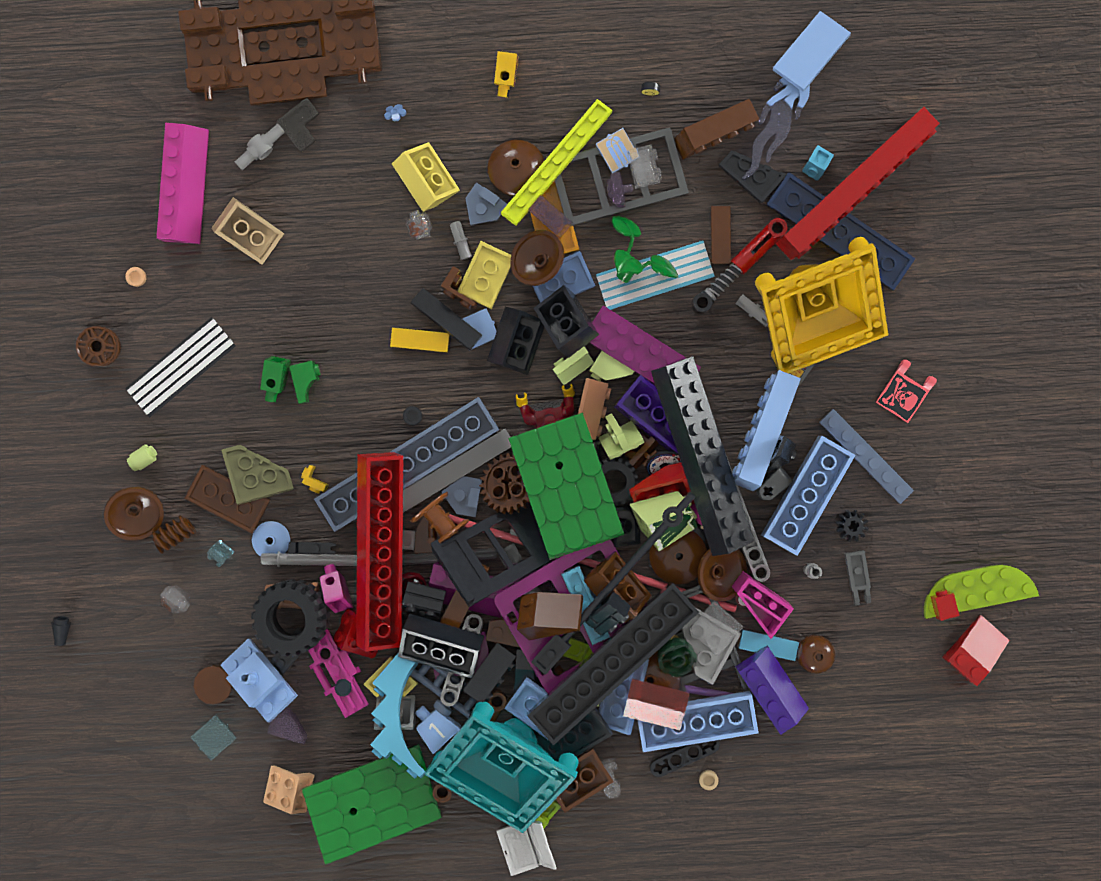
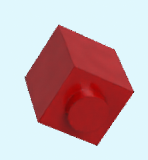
[930,589,960,621]

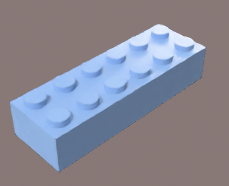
[732,370,801,491]
[761,436,855,556]
[636,691,758,752]

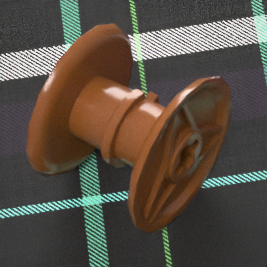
[410,492,470,543]

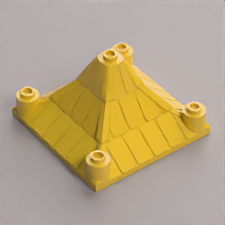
[755,237,888,374]

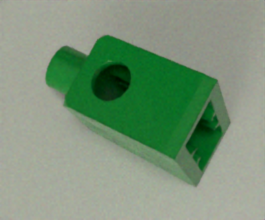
[260,356,291,402]

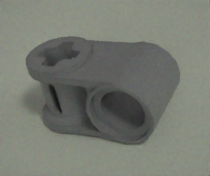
[756,467,793,500]

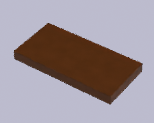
[184,465,271,534]

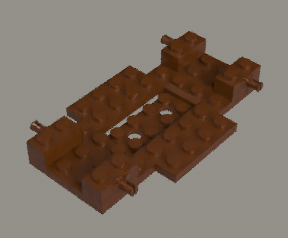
[178,0,382,106]

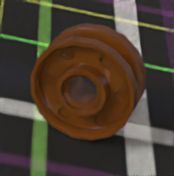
[76,326,120,367]

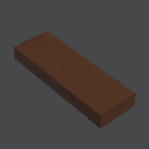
[711,206,731,264]

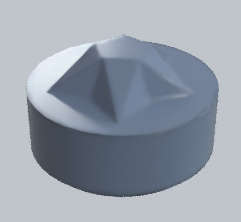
[433,699,453,717]

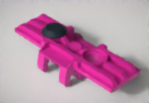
[308,629,369,718]

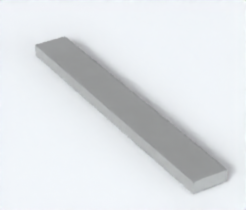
[403,429,511,513]

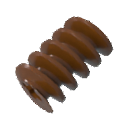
[152,515,196,554]

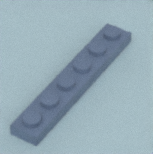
[819,409,914,504]

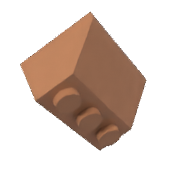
[578,378,611,440]

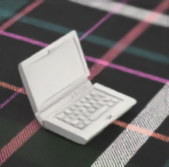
[496,821,557,876]

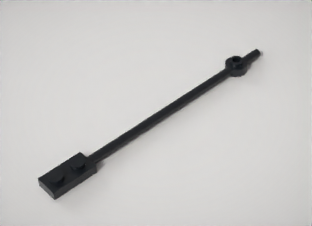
[531,492,695,675]

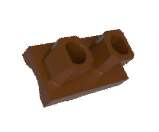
[624,433,659,470]

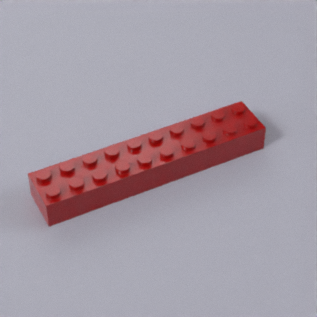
[775,107,940,260]
[356,452,403,652]

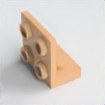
[263,765,314,814]

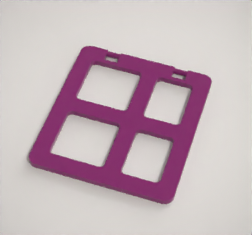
[494,540,647,693]

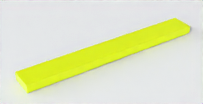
[501,99,612,226]

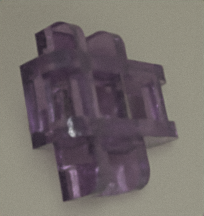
[606,172,633,208]

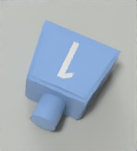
[415,705,461,754]

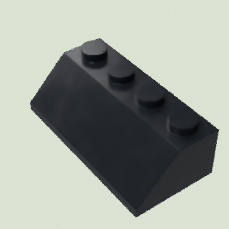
[398,614,484,678]

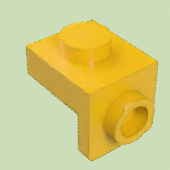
[301,465,329,494]

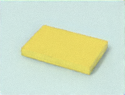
[458,241,511,309]

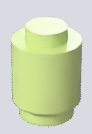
[127,444,157,471]

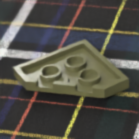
[221,445,294,505]

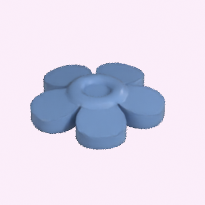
[384,104,406,121]

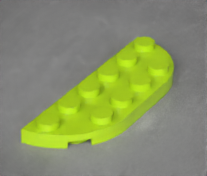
[924,565,1039,619]

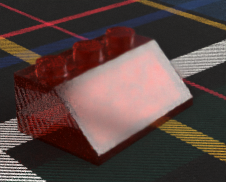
[623,678,690,731]

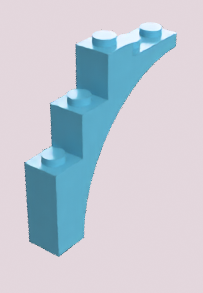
[370,654,426,779]

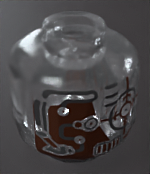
[405,210,433,240]
[160,585,190,614]

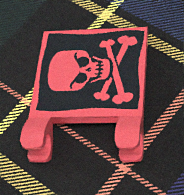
[876,360,937,423]

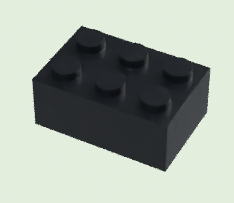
[534,285,599,358]

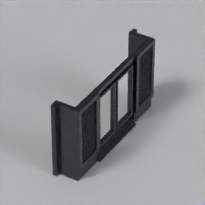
[430,502,556,607]

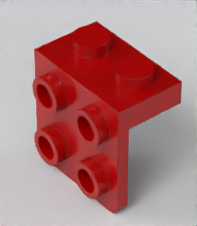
[334,608,378,658]

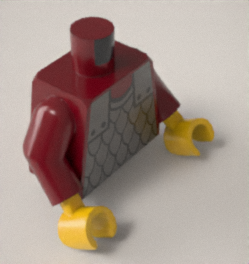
[516,384,575,429]

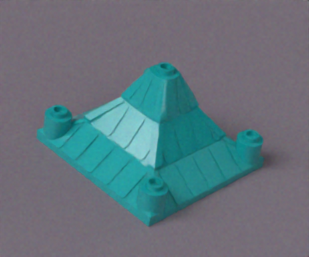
[425,702,579,833]

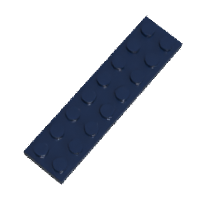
[766,172,915,291]

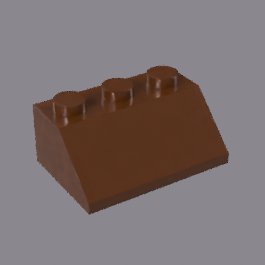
[583,551,652,625]

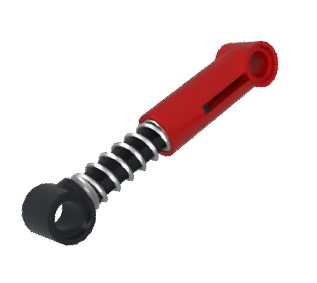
[691,218,788,313]

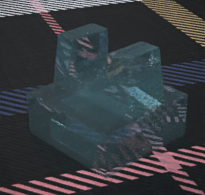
[207,540,235,567]

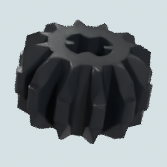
[835,510,869,542]

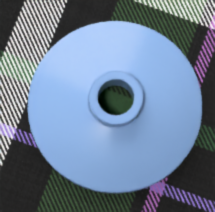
[252,521,290,556]

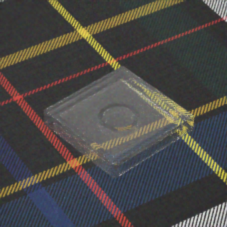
[689,601,743,656]

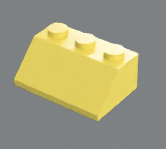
[392,142,460,212]

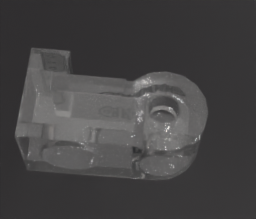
[601,758,621,798]

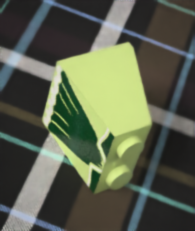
[630,491,698,551]

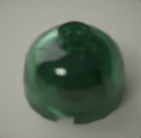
[657,637,697,677]

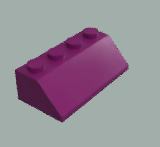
[429,563,508,618]

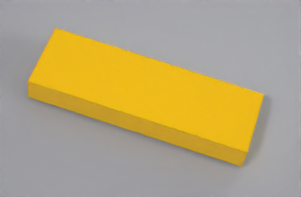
[390,328,450,353]

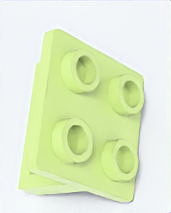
[599,413,644,460]

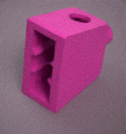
[320,564,353,613]

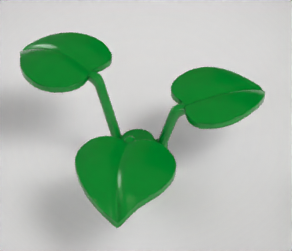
[612,216,679,283]

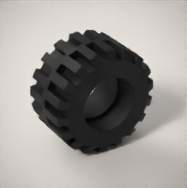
[600,458,638,506]

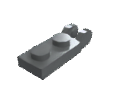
[844,550,871,606]

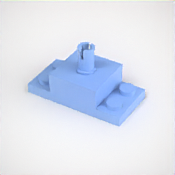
[221,639,298,722]

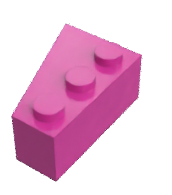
[732,571,794,639]

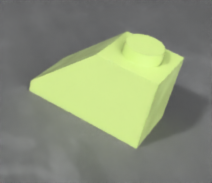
[589,351,634,381]

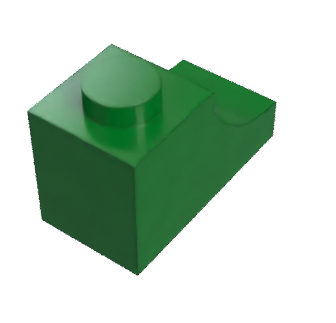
[289,361,321,404]

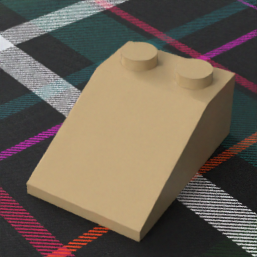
[211,197,284,265]

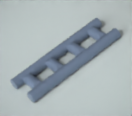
[411,664,476,719]

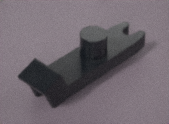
[288,542,336,554]

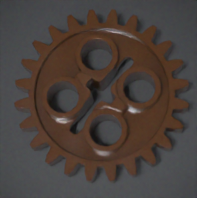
[479,452,530,515]

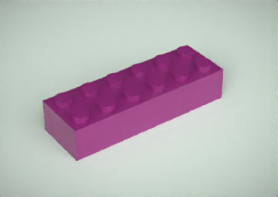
[588,305,701,385]

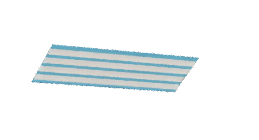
[596,241,715,310]

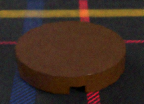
[194,665,233,704]

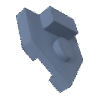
[465,183,507,226]
[441,476,482,517]

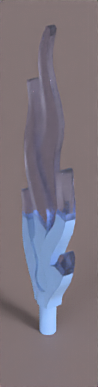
[742,78,810,180]

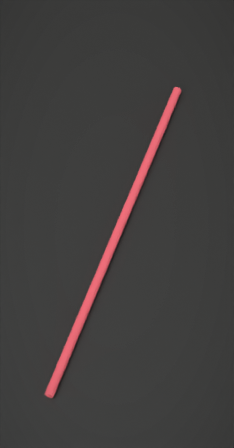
[449,514,737,613]

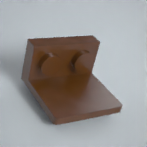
[441,266,477,310]

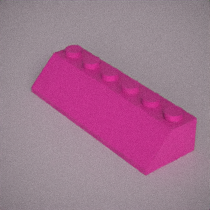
[157,123,209,244]

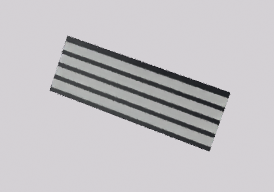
[125,317,236,418]

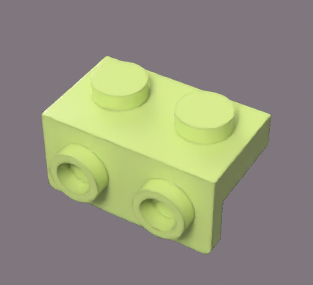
[553,347,594,385]

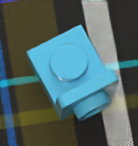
[802,145,834,180]

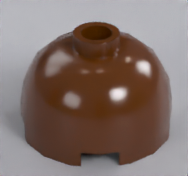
[796,635,835,674]

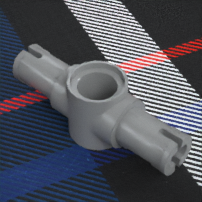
[234,124,285,170]

